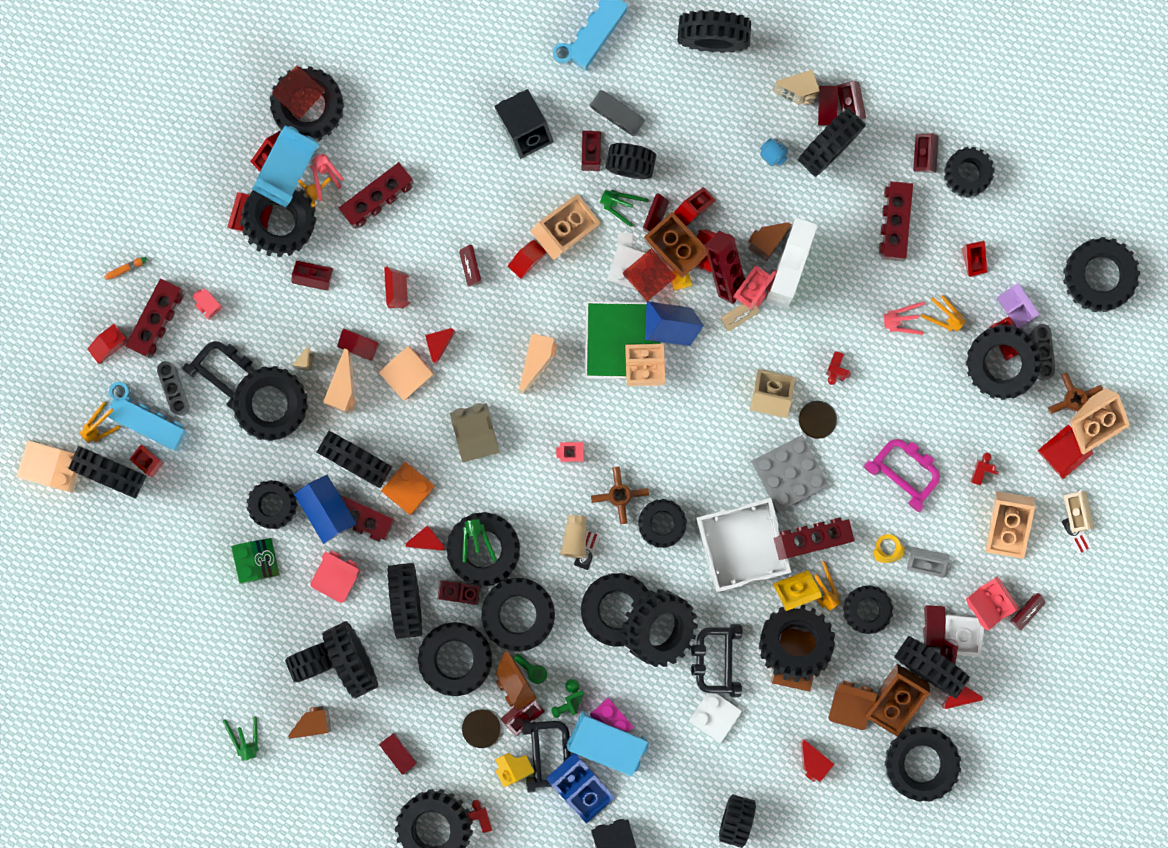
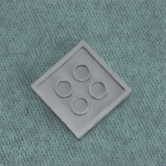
[751,435,829,512]

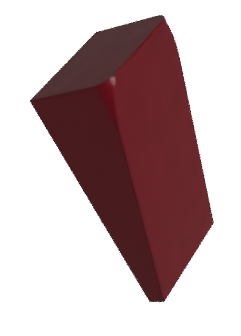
[818,85,838,126]
[581,131,601,171]
[939,638,958,665]

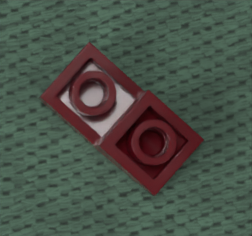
[437,580,480,605]
[923,605,945,648]

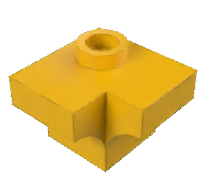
[495,753,534,787]

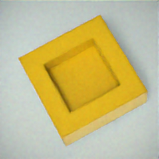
[669,271,692,291]

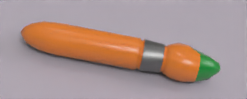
[104,257,147,280]

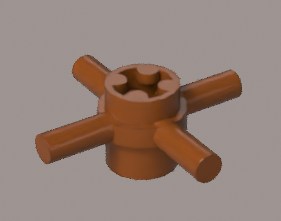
[1048,372,1103,414]
[591,466,649,525]

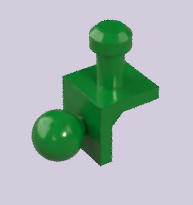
[551,679,584,718]

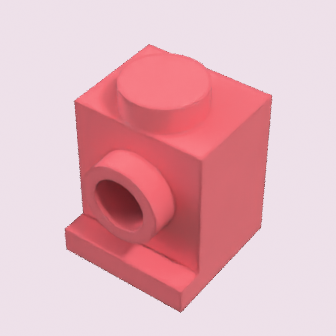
[192,289,223,320]
[556,442,584,463]

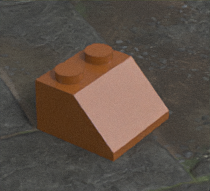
[748,222,792,261]
[288,706,331,739]

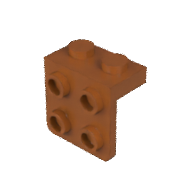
[828,681,877,730]

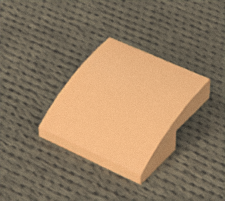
[625,344,665,386]
[379,345,434,401]

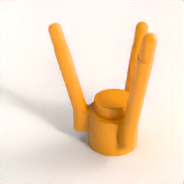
[298,177,331,207]
[921,295,966,332]
[79,401,121,444]
[814,561,841,611]

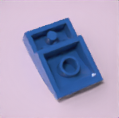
[546,753,615,824]

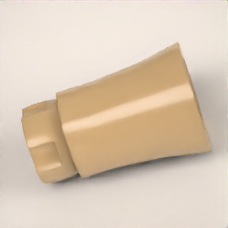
[560,515,587,558]

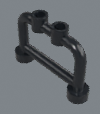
[181,341,255,411]
[691,624,743,698]
[522,719,571,793]

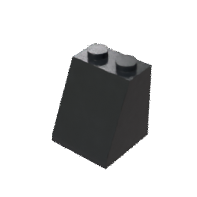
[494,89,554,159]
[591,819,637,848]

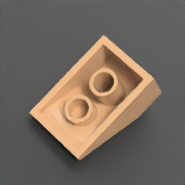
[530,194,601,260]
[519,333,557,394]
[323,349,357,414]
[1070,388,1130,454]
[17,441,78,493]
[986,491,1035,559]

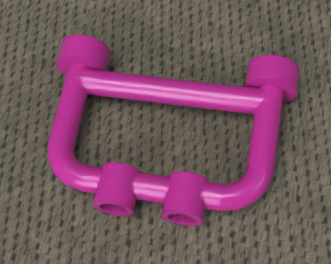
[863,439,940,513]

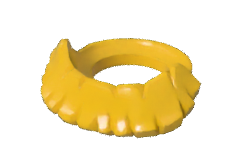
[873,534,905,563]

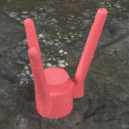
[310,154,344,201]
[884,301,926,335]

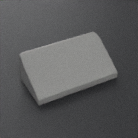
[907,547,949,578]

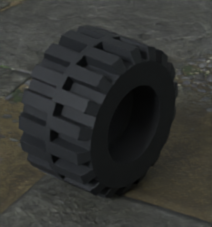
[605,143,657,179]
[944,147,995,198]
[246,480,297,529]
[638,499,687,548]
[843,585,894,634]
[285,642,334,682]
[719,794,756,848]

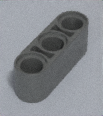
[589,90,645,136]
[1031,324,1055,381]
[157,361,190,416]

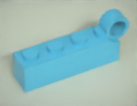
[553,0,628,71]
[108,382,187,451]

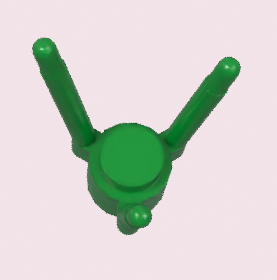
[600,189,649,227]
[463,519,497,563]
[223,716,259,761]

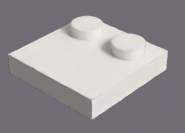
[607,244,655,293]
[945,614,984,657]
[688,693,742,743]

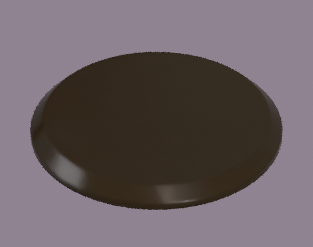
[799,401,837,439]
[462,709,500,748]

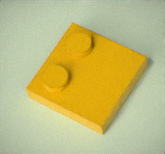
[773,570,822,611]

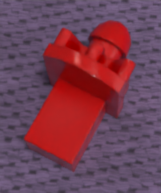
[826,351,851,385]
[970,452,999,486]
[468,800,492,833]

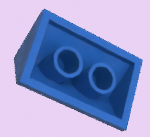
[645,301,704,346]
[294,475,357,544]

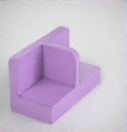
[997,283,1040,328]

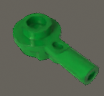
[513,653,548,684]

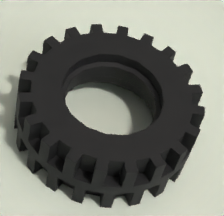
[677,10,752,53]
[270,66,344,141]
[797,107,866,177]
[240,189,317,257]
[1063,237,1140,312]
[966,324,1042,400]
[232,366,308,441]
[316,431,392,488]
[68,446,146,499]
[446,512,520,586]
[387,563,423,639]
[581,573,649,647]
[481,578,555,651]
[622,589,698,667]
[759,605,835,682]
[322,621,379,699]
[894,636,970,699]
[884,727,961,802]
[395,789,473,848]

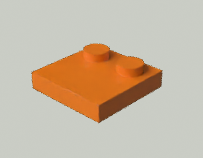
[381,462,435,516]

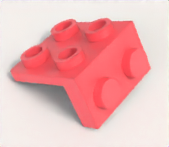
[733,265,777,310]
[310,550,361,603]
[966,576,1019,631]

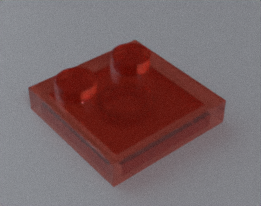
[271,65,325,120]
[622,248,676,302]

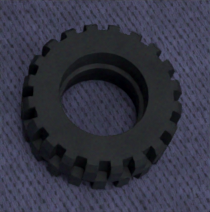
[418,622,492,696]

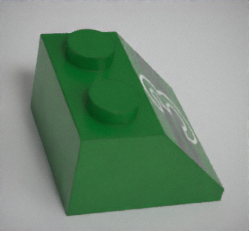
[231,538,280,584]

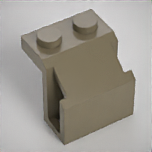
[450,403,500,463]

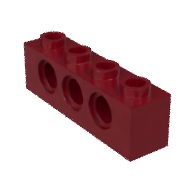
[338,162,414,229]
[879,181,913,262]
[705,230,745,304]
[125,278,184,358]
[339,494,395,542]
[773,517,855,560]

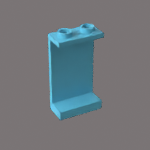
[252,126,319,207]
[566,710,649,776]

